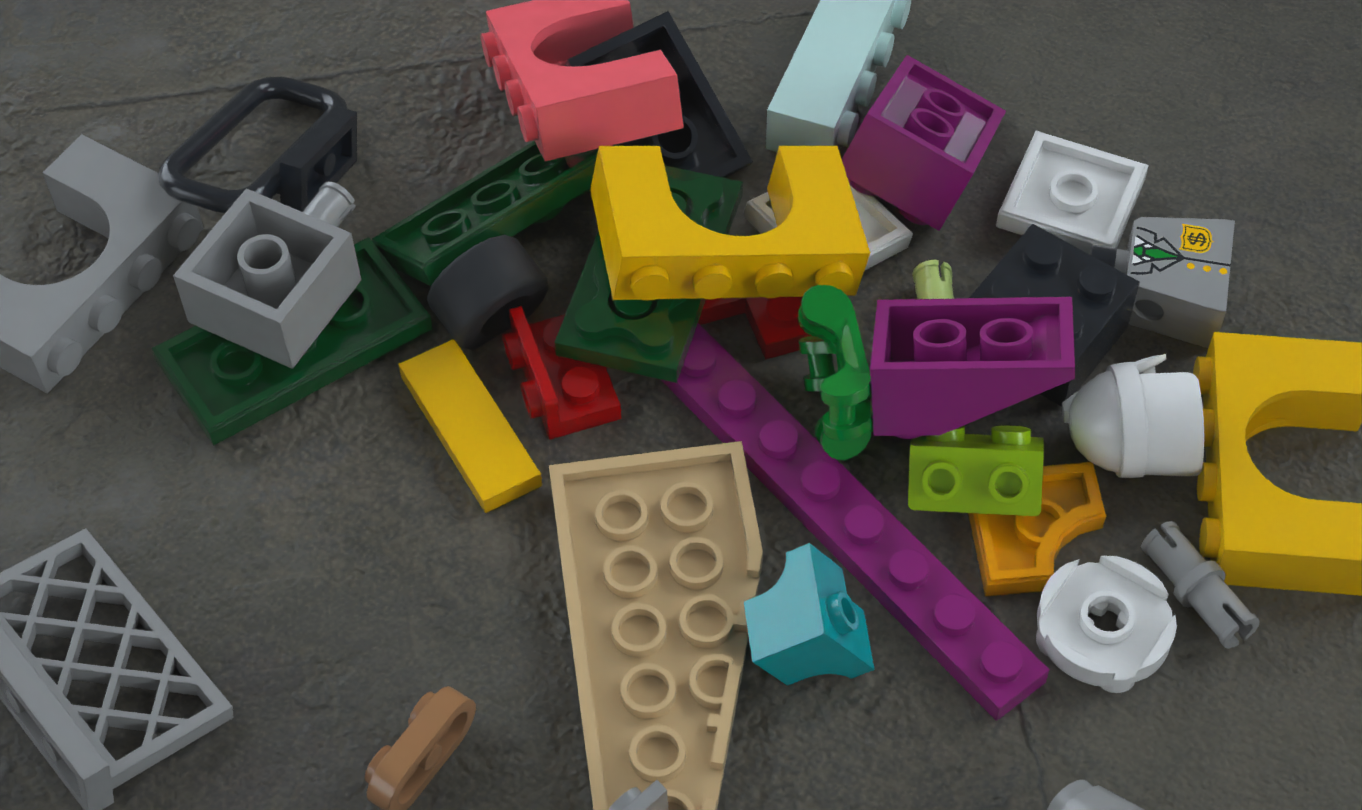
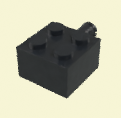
[969,224,1140,406]

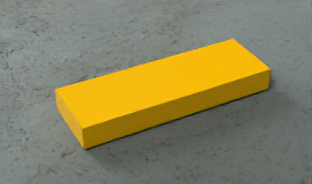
[398,339,542,513]

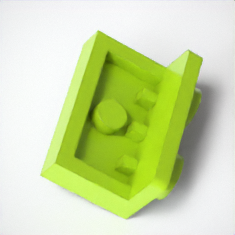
[908,425,1044,516]

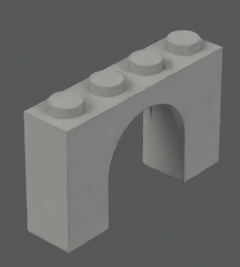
[0,134,204,394]

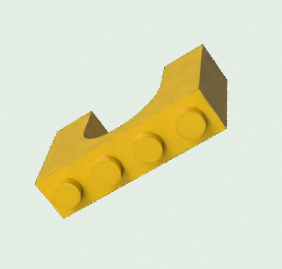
[590,146,870,301]
[1193,332,1362,596]

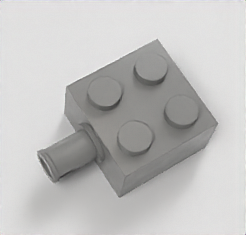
[173,182,361,369]

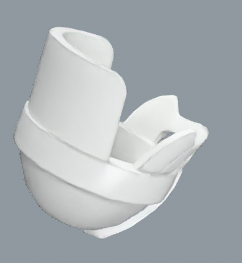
[1062,354,1204,478]

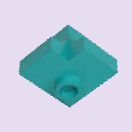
[744,543,875,686]

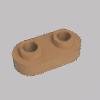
[365,686,476,810]

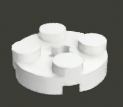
[1036,556,1177,693]

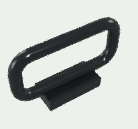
[158,77,357,213]

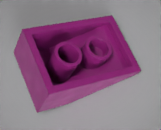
[842,55,1006,231]
[870,297,1075,439]

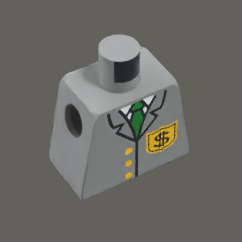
[1090,217,1235,348]

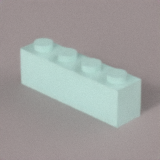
[766,0,911,152]

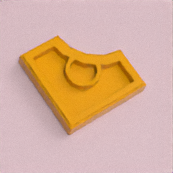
[968,462,1106,597]

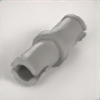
[1141,521,1260,648]

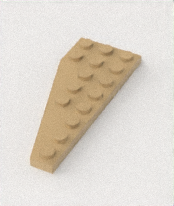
[549,441,763,810]

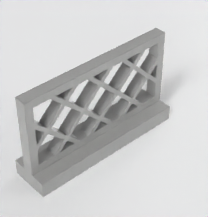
[0,528,233,810]

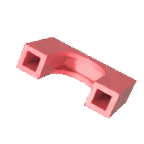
[481,0,684,161]

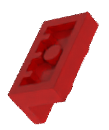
[502,306,622,440]

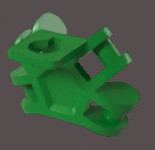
[798,285,874,460]

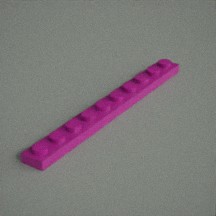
[660,323,1050,721]

